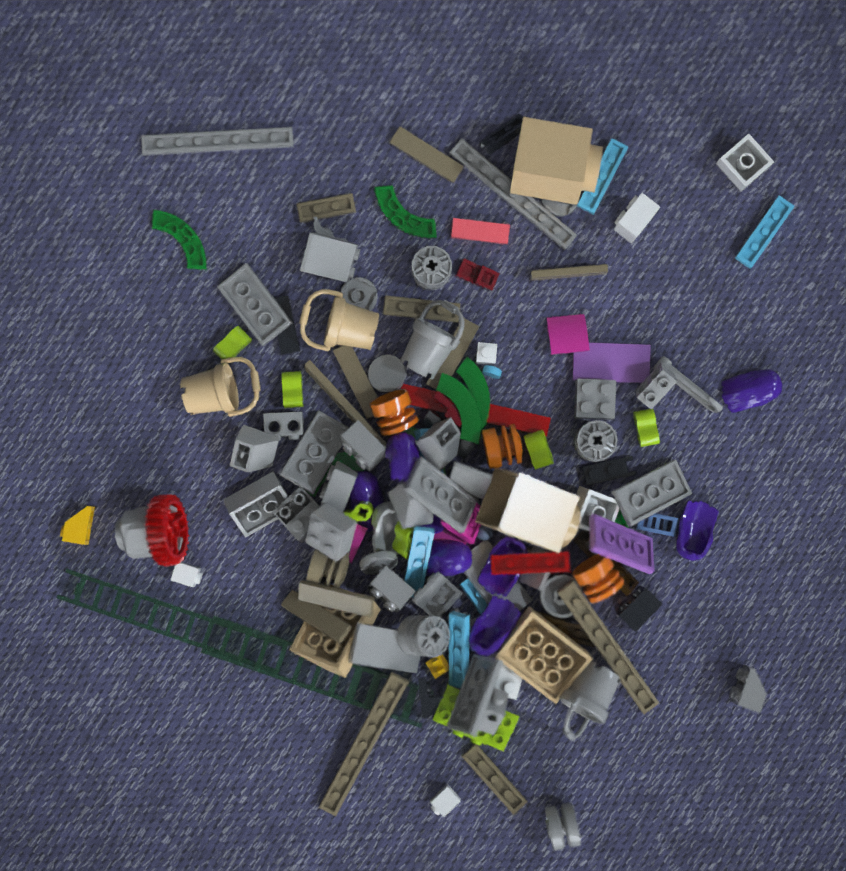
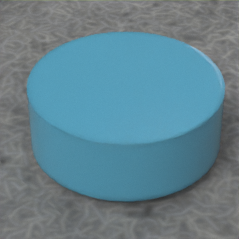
[482,365,502,379]

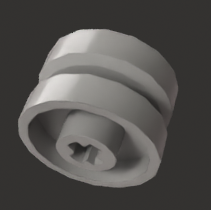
[539,574,583,618]
[545,802,581,851]

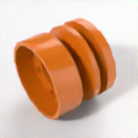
[369,389,419,436]
[482,424,523,469]
[572,554,624,603]

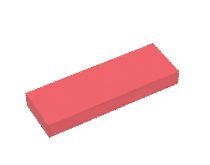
[451,218,510,244]

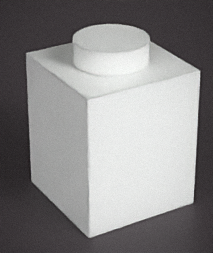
[476,342,497,365]
[171,562,203,587]
[430,784,461,817]

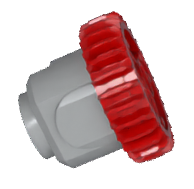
[115,494,189,566]

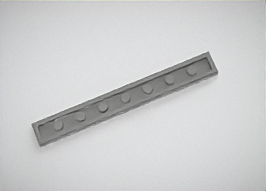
[141,127,294,155]
[449,138,577,250]

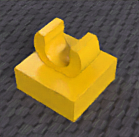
[425,653,449,679]

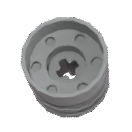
[412,246,452,290]
[574,420,618,462]
[397,615,450,657]

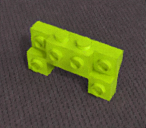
[432,684,519,752]

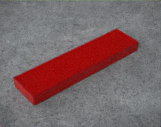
[491,551,570,575]

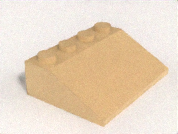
[290,582,381,678]
[495,606,593,704]

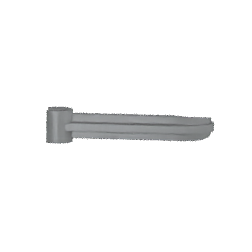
[653,356,723,413]

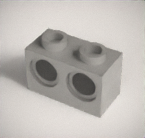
[635,363,677,409]
[263,412,304,441]

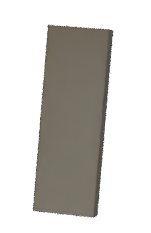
[297,193,356,223]

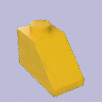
[60,506,95,545]

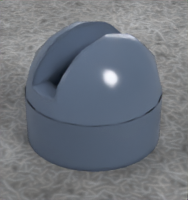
[477,525,493,541]

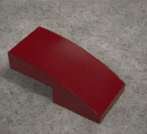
[455,258,500,291]
[434,391,462,428]

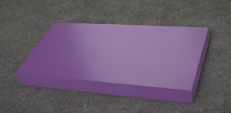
[572,343,650,383]
[589,514,654,574]

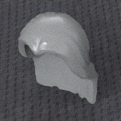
[371,501,399,555]

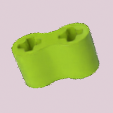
[213,326,252,364]
[282,371,303,408]
[633,408,660,447]
[524,430,554,470]
[343,501,374,522]
[392,521,414,559]

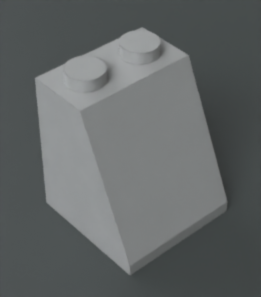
[300,232,360,282]

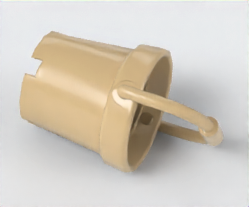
[299,289,379,351]
[180,357,261,417]

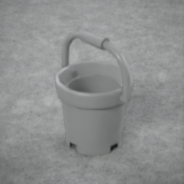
[400,300,464,379]
[560,661,621,740]

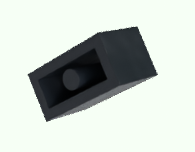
[617,587,663,632]

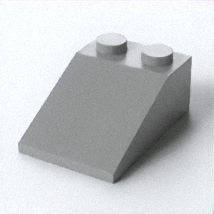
[450,462,493,501]

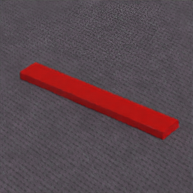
[401,384,551,437]

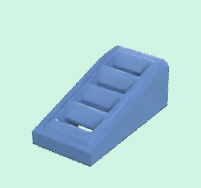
[636,513,679,537]

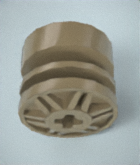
[306,549,350,589]

